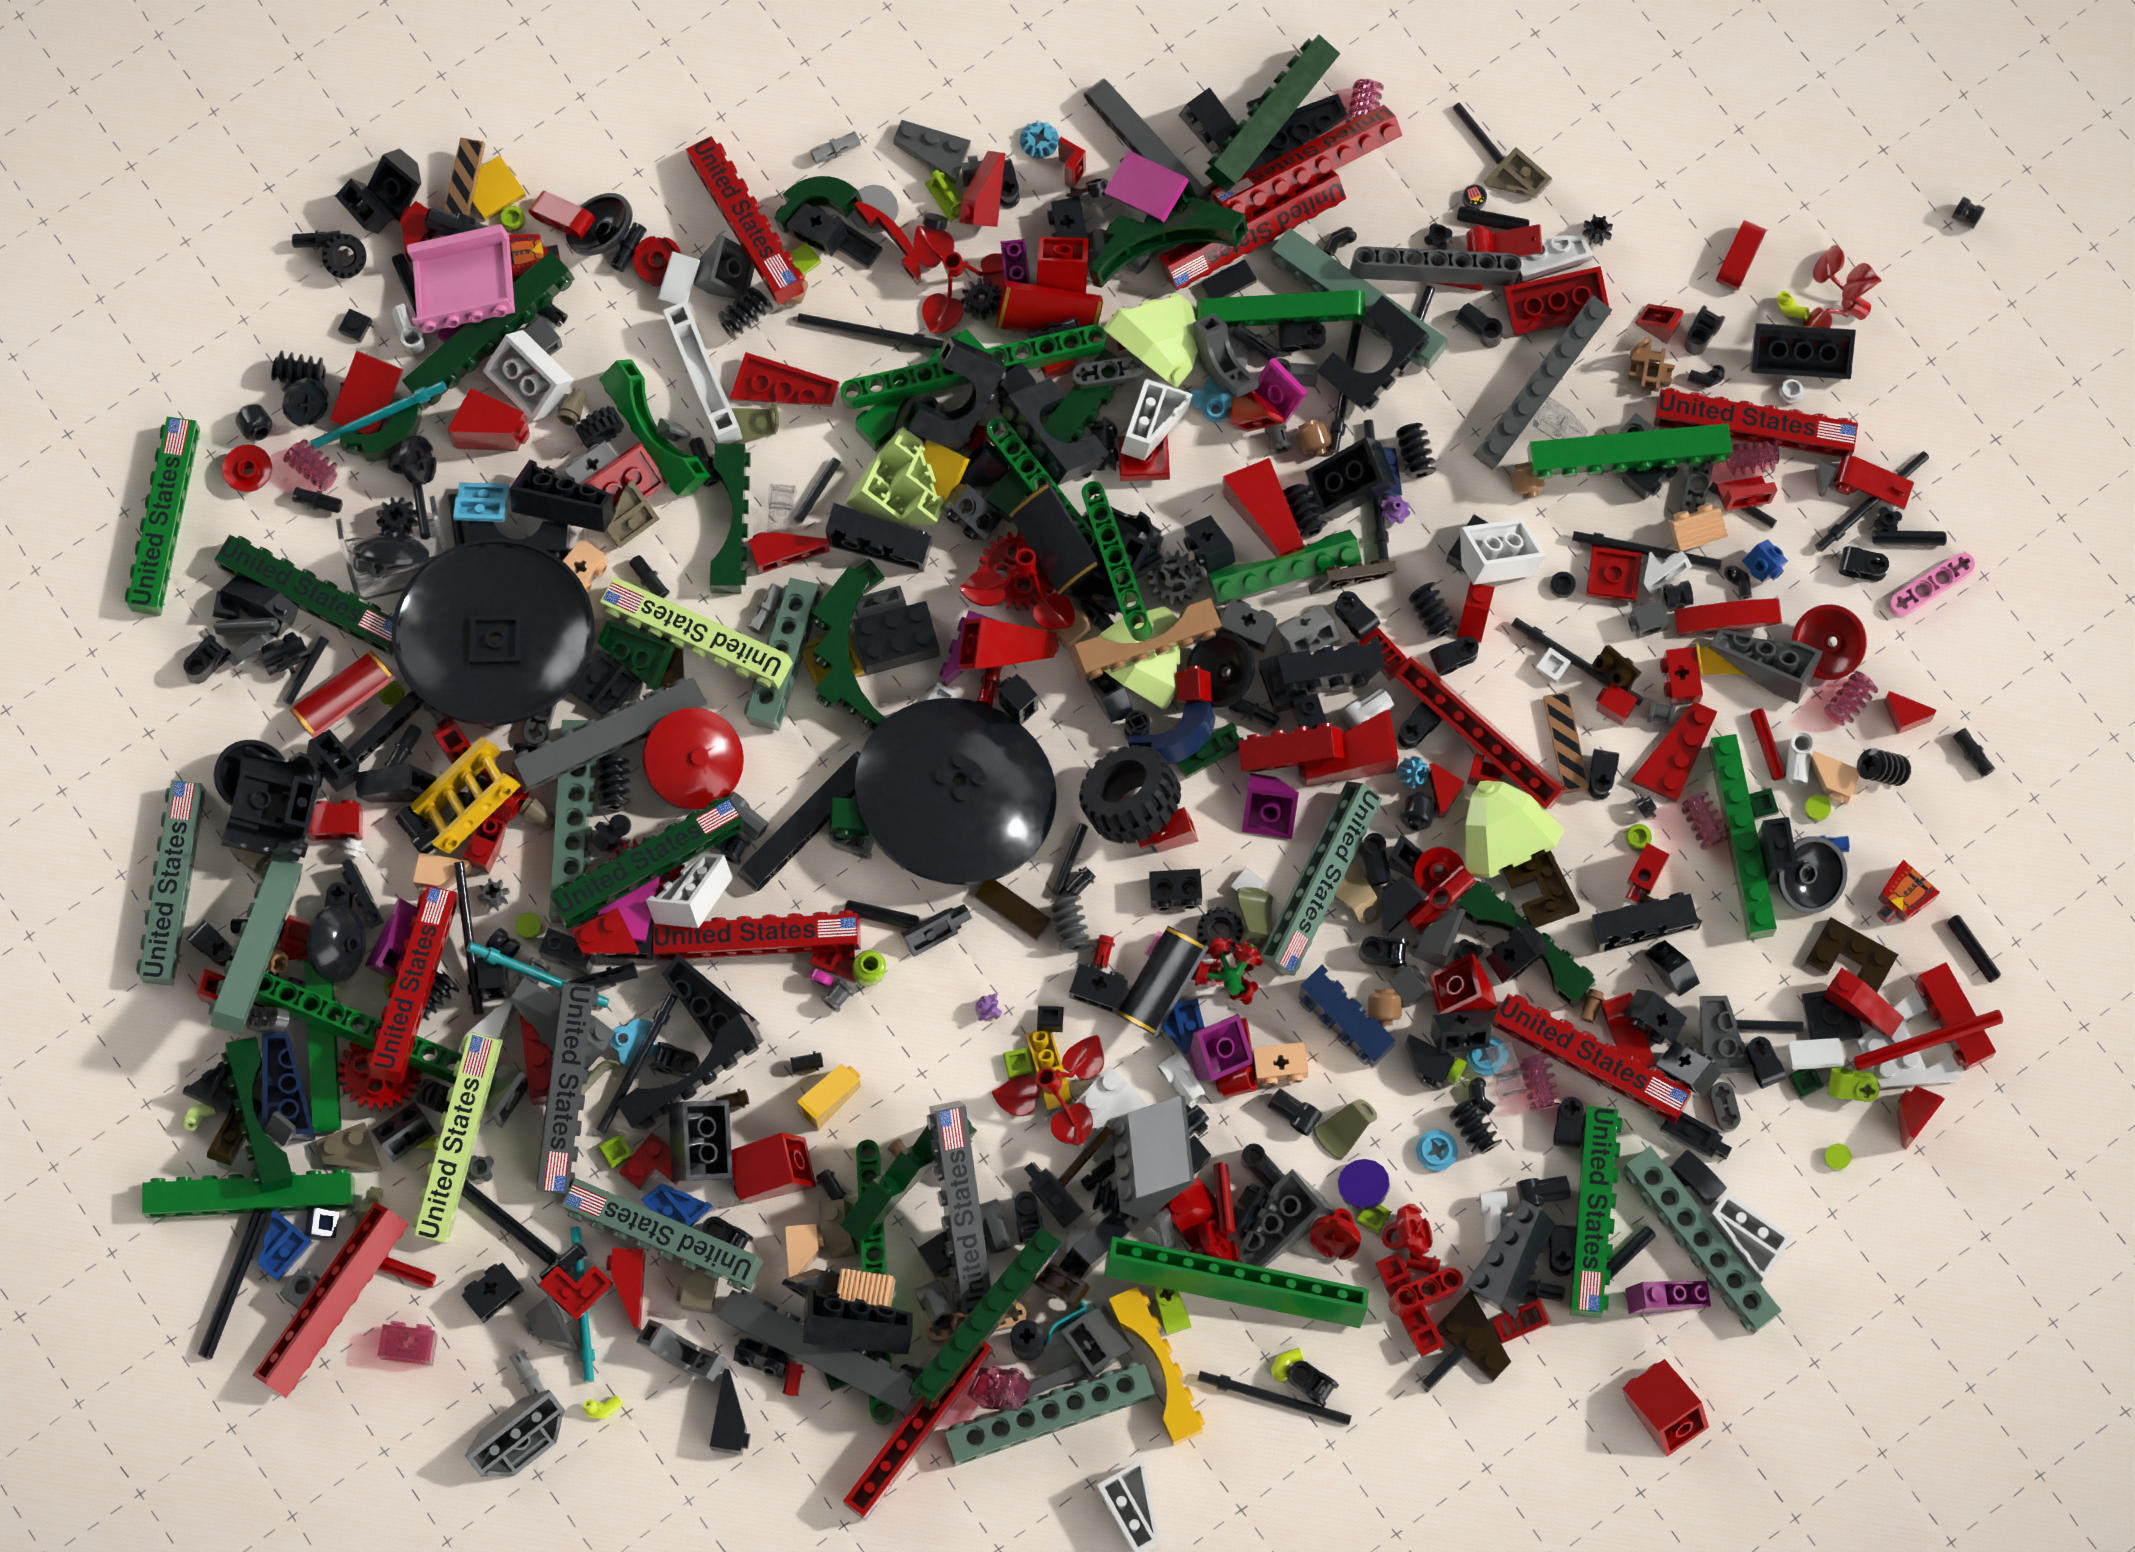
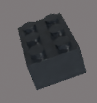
[1305,437,1397,519]
[853,601,940,676]
[668,1100,733,1182]

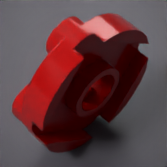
[633,236,681,287]

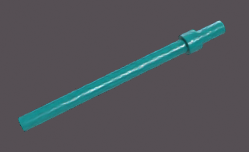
[311,381,447,449]
[466,941,609,1008]
[570,1227,595,1383]

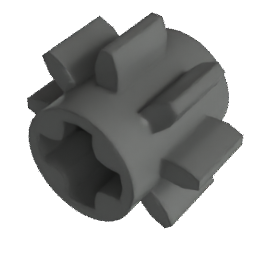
[477,878,510,911]

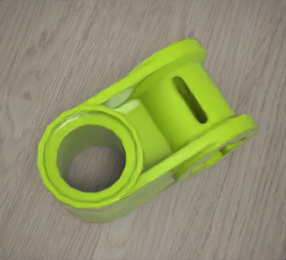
[1827,1067,1879,1102]
[1155,1287,1191,1336]

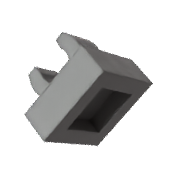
[961,155,982,187]

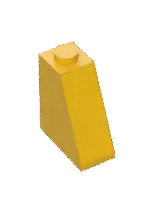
[797,1063,861,1131]

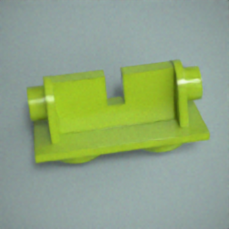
[924,170,962,222]

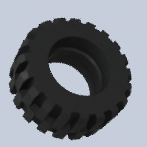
[1079,745,1181,844]

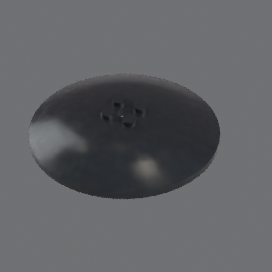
[392,538,595,726]
[854,698,1057,885]

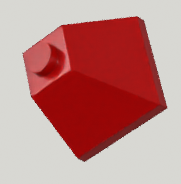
[1429,953,1498,1014]
[1896,1086,1945,1150]
[1158,1177,1219,1248]

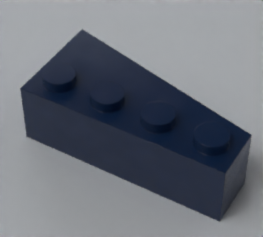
[1299,964,1396,1068]
[262,1033,315,1141]

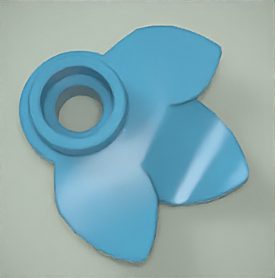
[1191,376,1236,422]
[609,1019,658,1068]

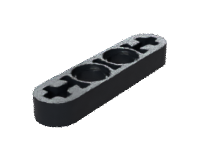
[348,691,424,764]

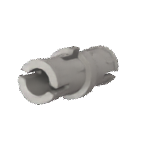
[810,131,861,165]
[747,583,783,634]
[509,1349,545,1395]

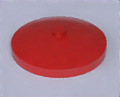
[642,708,744,810]

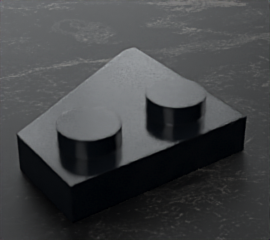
[183,1061,236,1114]

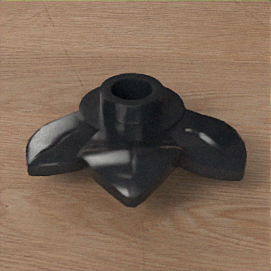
[1066,178,1108,198]

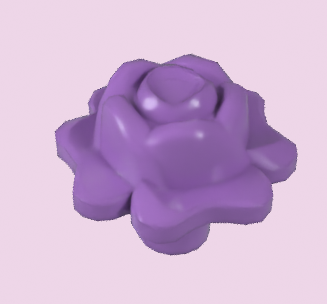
[1380,496,1410,524]
[975,993,1002,1021]

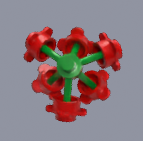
[1191,937,1263,1005]

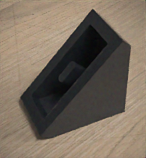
[1388,835,1424,881]

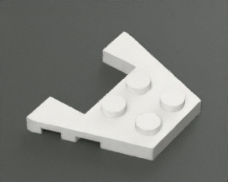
[1857,989,1961,1089]

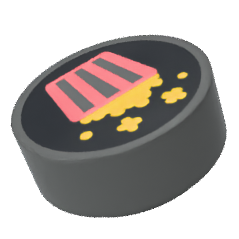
[1462,184,1487,210]

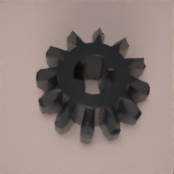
[961,278,1002,320]
[376,497,418,535]
[415,1079,450,1114]

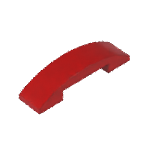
[855,201,921,284]
[1375,1252,1445,1357]

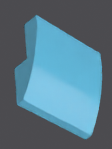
[453,482,510,522]

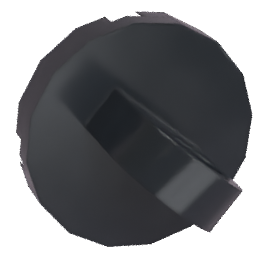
[282,378,329,427]
[387,435,437,486]

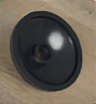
[566,193,633,256]
[353,529,429,565]
[1186,632,1255,708]
[213,740,284,806]
[1777,836,1847,913]
[307,905,366,982]

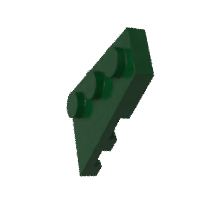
[597,620,676,691]

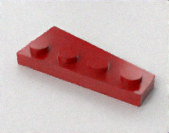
[730,352,840,407]
[1630,701,1718,802]

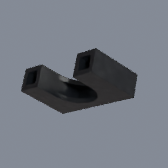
[1317,295,1430,413]
[903,336,1006,453]
[999,378,1109,486]

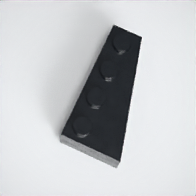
[1179,87,1266,175]
[509,459,614,532]
[825,503,932,572]
[1268,638,1386,695]
[1590,892,1699,954]
[661,954,760,1045]
[1465,1199,1555,1319]
[803,1286,913,1354]

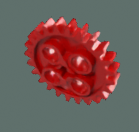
[977,530,1054,611]
[338,1042,423,1113]

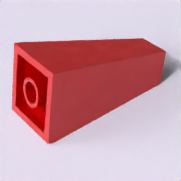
[1222,458,1304,558]
[958,618,1059,670]
[1298,710,1399,787]

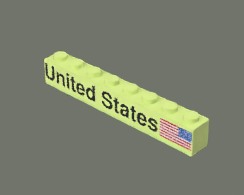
[600,576,793,689]
[412,1032,503,1243]

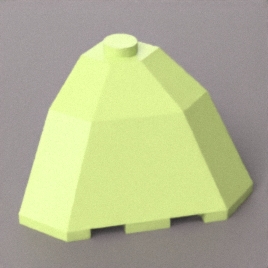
[1103,293,1198,388]
[846,426,944,526]
[1098,606,1180,710]
[1465,781,1564,878]

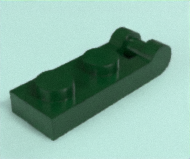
[1176,722,1244,779]

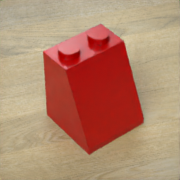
[1037,236,1088,293]
[447,388,530,451]
[731,1132,817,1203]
[1622,1359,1709,1457]

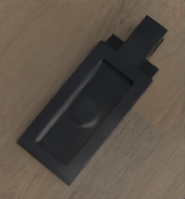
[341,859,384,929]
[901,904,972,957]
[1660,1112,1732,1160]
[1024,1162,1085,1228]

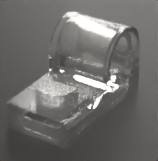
[767,483,797,534]
[1486,1041,1527,1101]

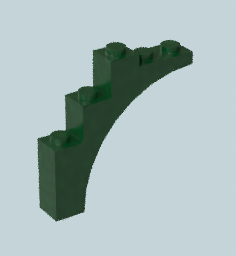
[1089,197,1248,288]
[812,566,886,731]
[840,1119,977,1243]

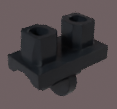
[260,632,310,676]
[590,814,631,853]

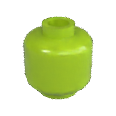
[852,950,886,987]

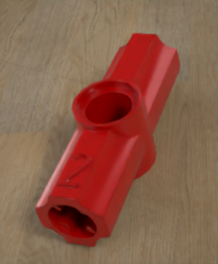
[1406,865,1477,933]

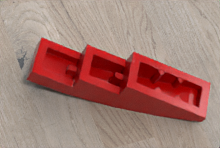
[1674,598,1782,636]

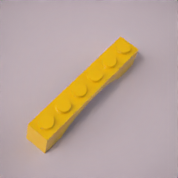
[1109,1286,1205,1446]

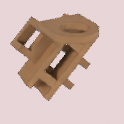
[1628,337,1675,392]

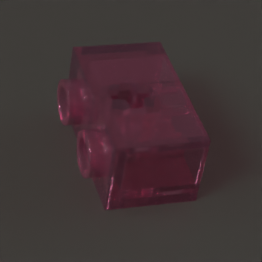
[378,1321,438,1366]
[967,1366,1032,1411]

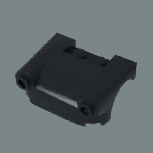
[1048,495,1164,616]
[221,746,324,862]

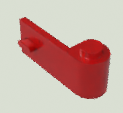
[1466,224,1543,258]
[1833,455,1914,510]
[1601,992,1656,1068]
[1216,1017,1257,1098]

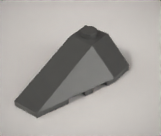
[1709,629,1823,704]
[509,978,615,1069]
[1238,1169,1334,1268]

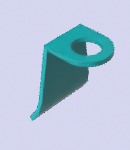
[1044,1300,1087,1347]

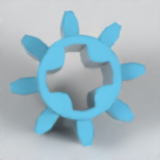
[1397,756,1429,789]

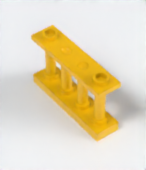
[410,737,521,854]

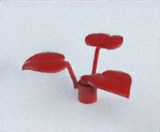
[914,225,1004,334]
[1802,245,1882,328]
[960,538,1075,630]
[992,1035,1105,1146]

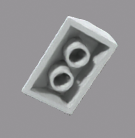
[1460,518,1546,585]
[1075,1066,1148,1163]

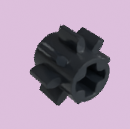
[1582,214,1613,246]
[1186,1104,1209,1137]

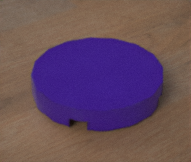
[1338,1159,1390,1210]

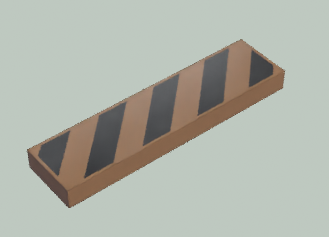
[440,137,486,234]
[1543,692,1589,794]

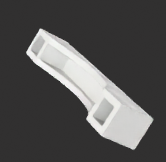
[663,301,743,444]

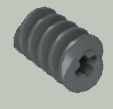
[1051,895,1091,952]

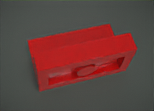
[1058,137,1086,188]
[1715,476,1778,511]

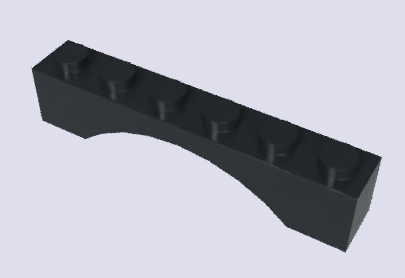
[616,1014,764,1130]

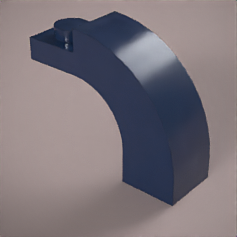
[1128,702,1216,765]

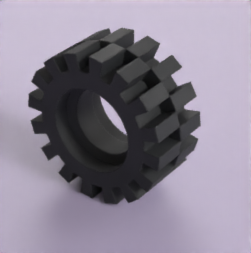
[322,234,367,279]
[575,406,624,449]
[1197,907,1243,955]

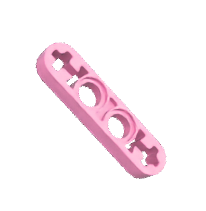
[1889,553,1975,617]

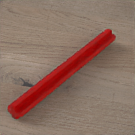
[1853,1010,2004,1071]

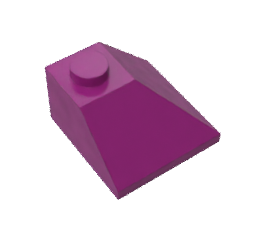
[1242,773,1299,839]
[1189,1014,1255,1081]

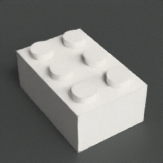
[483,330,574,421]

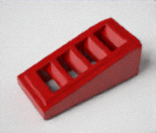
[1358,627,1408,681]
[1491,1299,1552,1344]

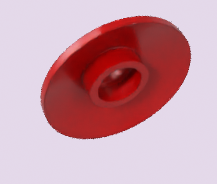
[222,444,272,492]
[1414,847,1465,896]

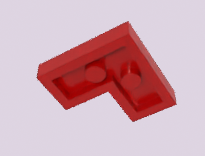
[619,1132,679,1190]
[539,1265,613,1322]

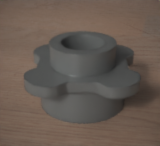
[467,1155,494,1182]

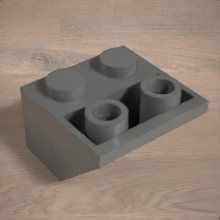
[1061,1306,1135,1378]

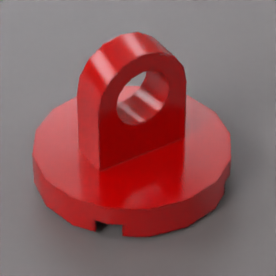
[1382,1204,1433,1256]
[1309,1208,1361,1260]
[1190,1220,1239,1262]

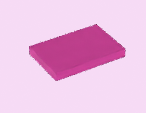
[1104,150,1189,223]
[598,859,661,943]

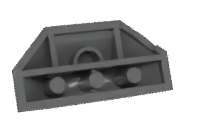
[465,1389,565,1477]

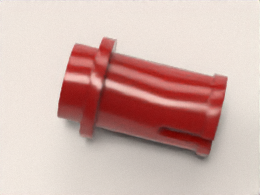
[1092,935,1115,969]
[1407,1252,1441,1275]
[782,1362,805,1397]

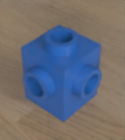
[1742,539,1788,583]

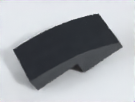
[1669,1150,1727,1206]

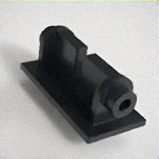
[1091,416,1119,471]
[1233,1183,1269,1239]
[733,1338,790,1378]

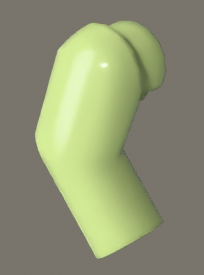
[182,1104,217,1132]

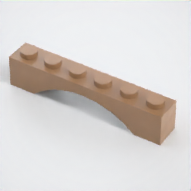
[1068,598,1222,680]

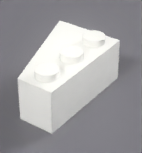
[1121,379,1193,461]
[646,853,732,928]
[1709,1192,1792,1283]
[1097,1459,1159,1552]

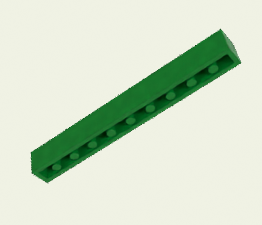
[1104,1236,1369,1328]

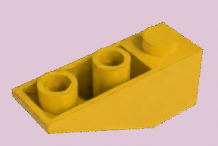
[1026,1031,1072,1110]

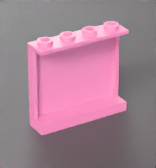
[407,224,515,333]

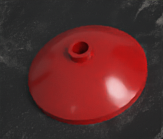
[1792,604,1867,680]

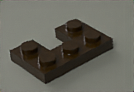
[1502,850,1580,929]
[1805,917,1899,993]

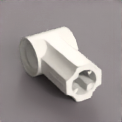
[390,304,426,356]
[1340,688,1394,729]
[1785,731,1814,785]
[1157,1051,1205,1105]
[1479,1191,1508,1244]

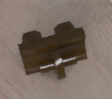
[1592,645,1642,692]

